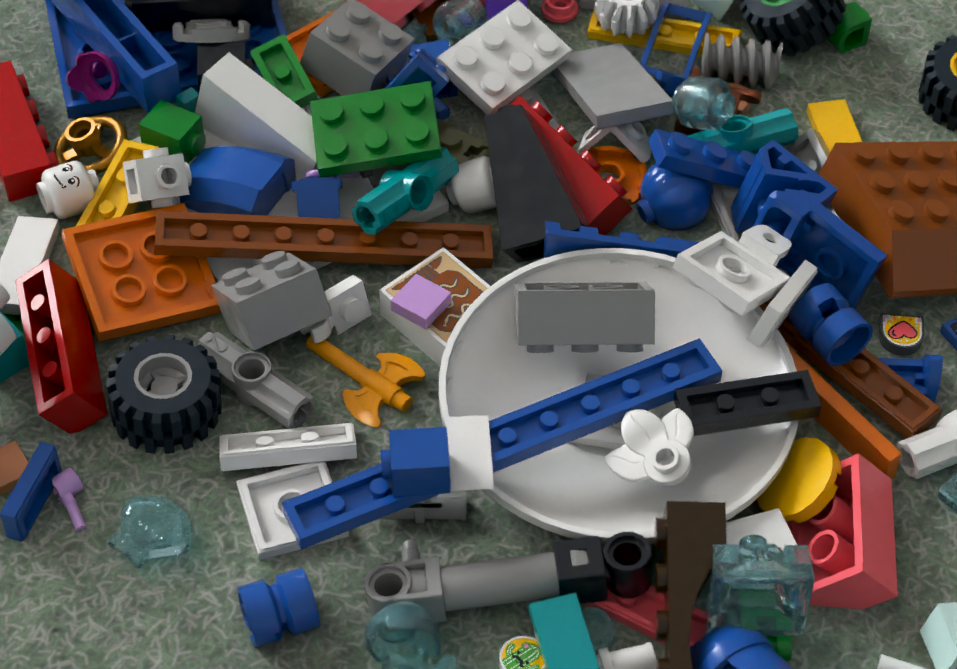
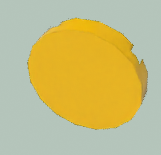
[757,437,842,523]

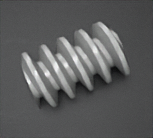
[701,32,783,91]

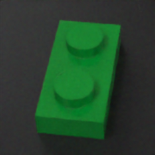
[250,34,319,108]

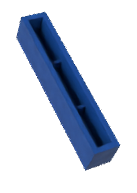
[51,0,182,113]

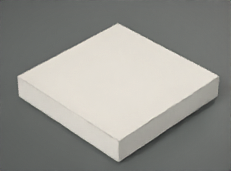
[236,461,349,560]

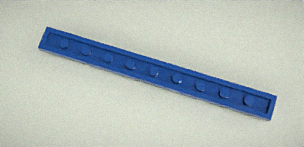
[282,338,723,550]

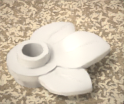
[605,408,694,486]

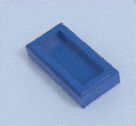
[0,442,62,542]

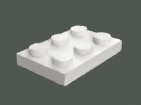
[437,0,572,115]

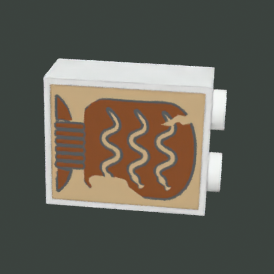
[379,247,491,366]

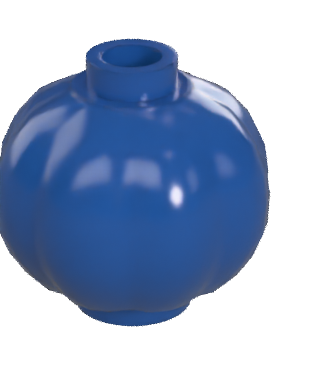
[636,163,714,231]

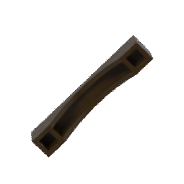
[654,501,727,669]

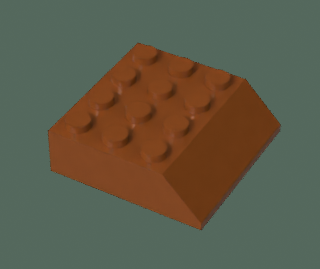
[819,141,957,298]

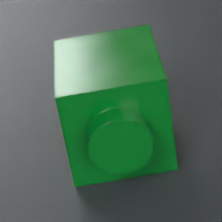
[138,100,206,164]

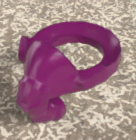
[65,51,120,103]

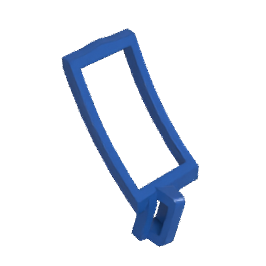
[640,2,712,97]

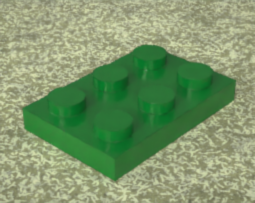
[310,81,443,177]

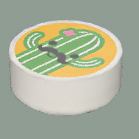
[499,636,546,669]

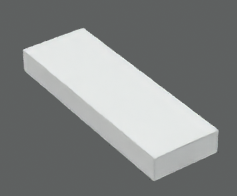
[0,216,60,315]
[747,260,818,348]
[219,423,357,471]

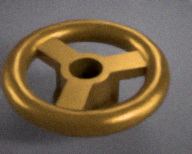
[53,115,128,175]

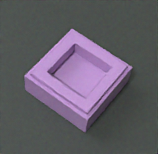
[390,274,451,329]

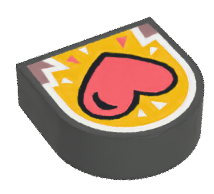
[878,313,924,356]

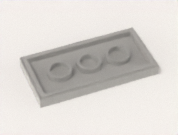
[552,43,674,129]

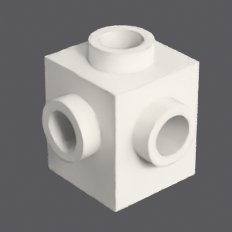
[122,147,192,208]

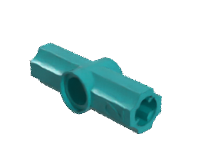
[687,108,799,154]
[351,147,459,235]

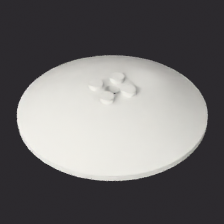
[439,248,799,544]

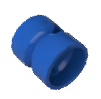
[789,283,873,366]
[237,567,320,648]

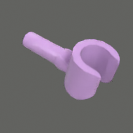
[52,468,87,531]

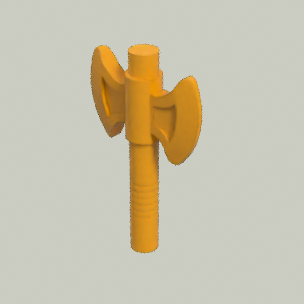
[306,336,426,428]

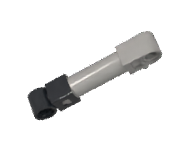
[364,532,652,628]

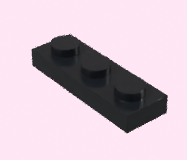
[674,370,821,436]

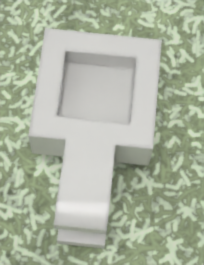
[300,275,372,343]

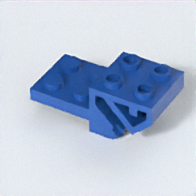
[730,140,888,309]

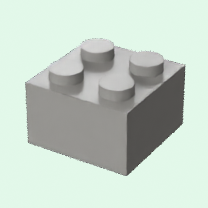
[300,0,415,96]
[211,251,333,350]

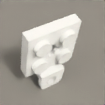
[672,225,792,316]

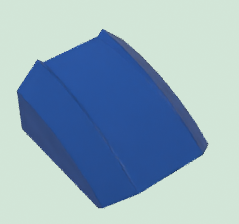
[180,146,296,216]

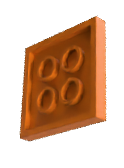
[62,203,221,342]

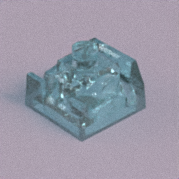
[705,535,815,636]

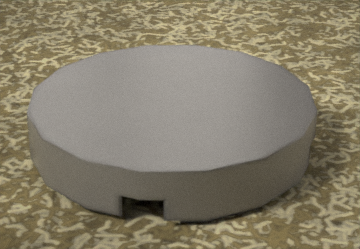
[172,19,250,43]

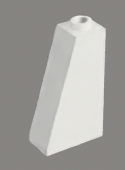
[195,52,317,180]

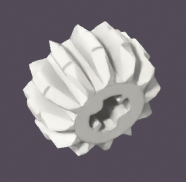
[595,0,659,39]

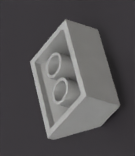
[515,282,655,353]

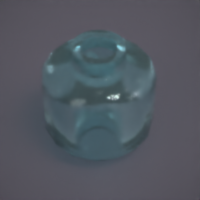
[433,0,489,48]
[672,76,736,131]

